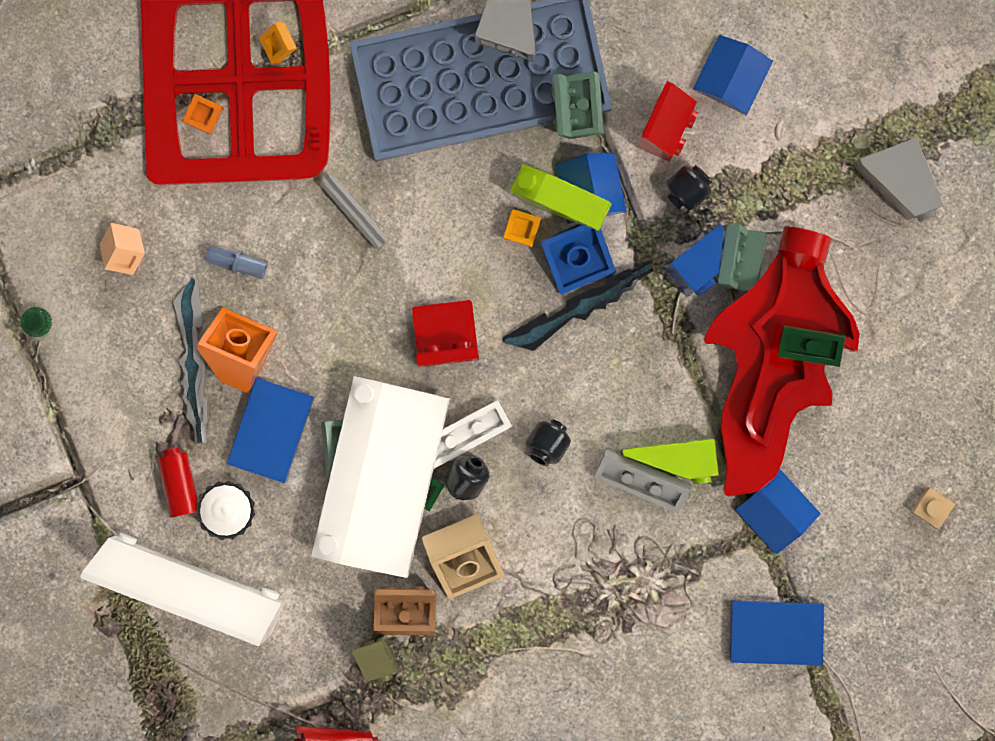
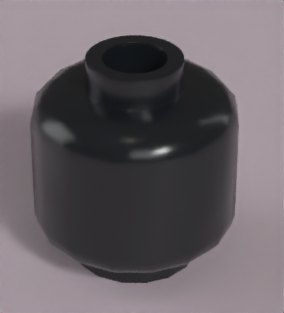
[667,164,712,210]
[526,419,571,467]
[445,455,490,500]

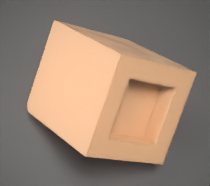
[100,223,145,275]

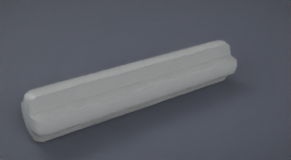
[320,174,388,250]

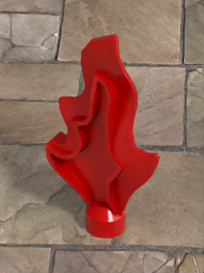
[703,226,860,497]

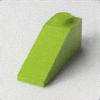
[510,164,612,231]
[621,439,719,484]

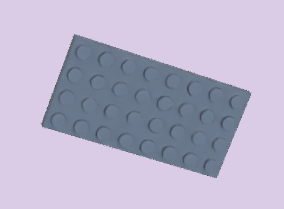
[350,0,612,162]

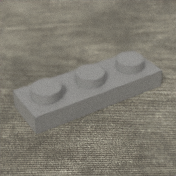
[594,449,691,513]

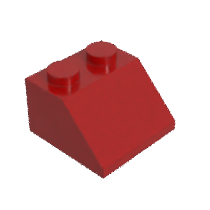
[637,81,699,162]

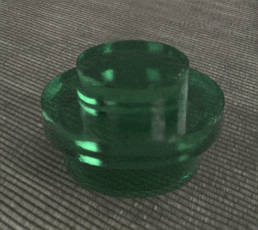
[21,307,52,338]

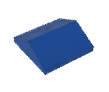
[693,35,773,116]
[539,224,616,295]
[735,469,821,555]

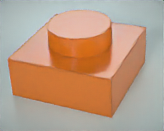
[182,94,224,135]

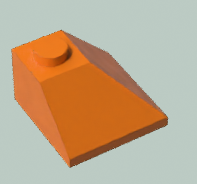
[197,307,278,393]

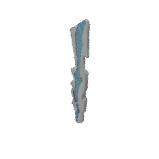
[173,278,208,444]

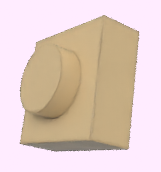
[911,487,956,530]

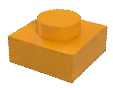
[259,21,297,64]
[503,209,541,248]

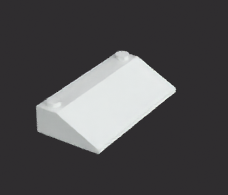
[311,376,450,578]
[80,533,285,646]

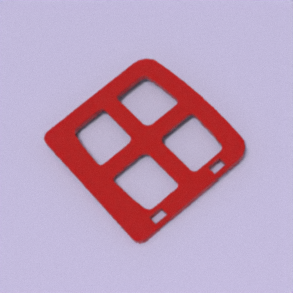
[140,0,331,186]

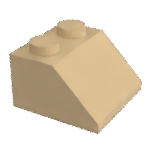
[421,514,505,600]

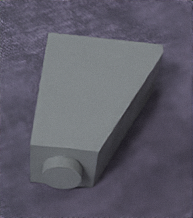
[475,0,536,62]
[854,137,944,222]

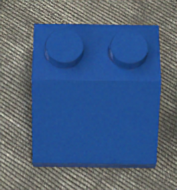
[665,224,724,297]

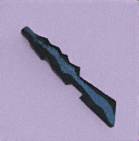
[503,261,654,351]

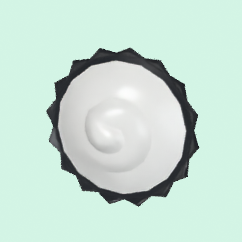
[195,480,256,540]

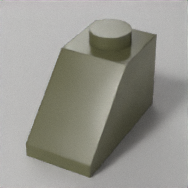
[352,635,398,684]

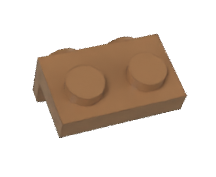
[373,586,436,635]

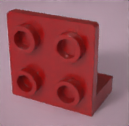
[412,300,479,367]

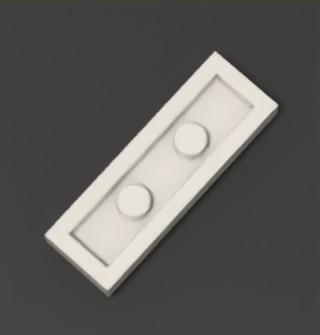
[434,400,512,468]

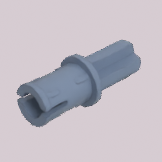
[206,246,268,280]

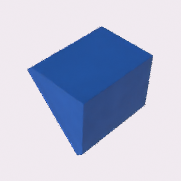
[555,153,627,224]

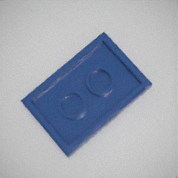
[227,378,315,483]
[730,600,824,666]

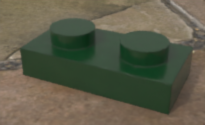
[777,325,846,367]

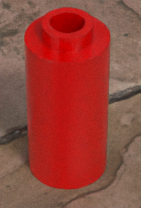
[157,447,198,518]

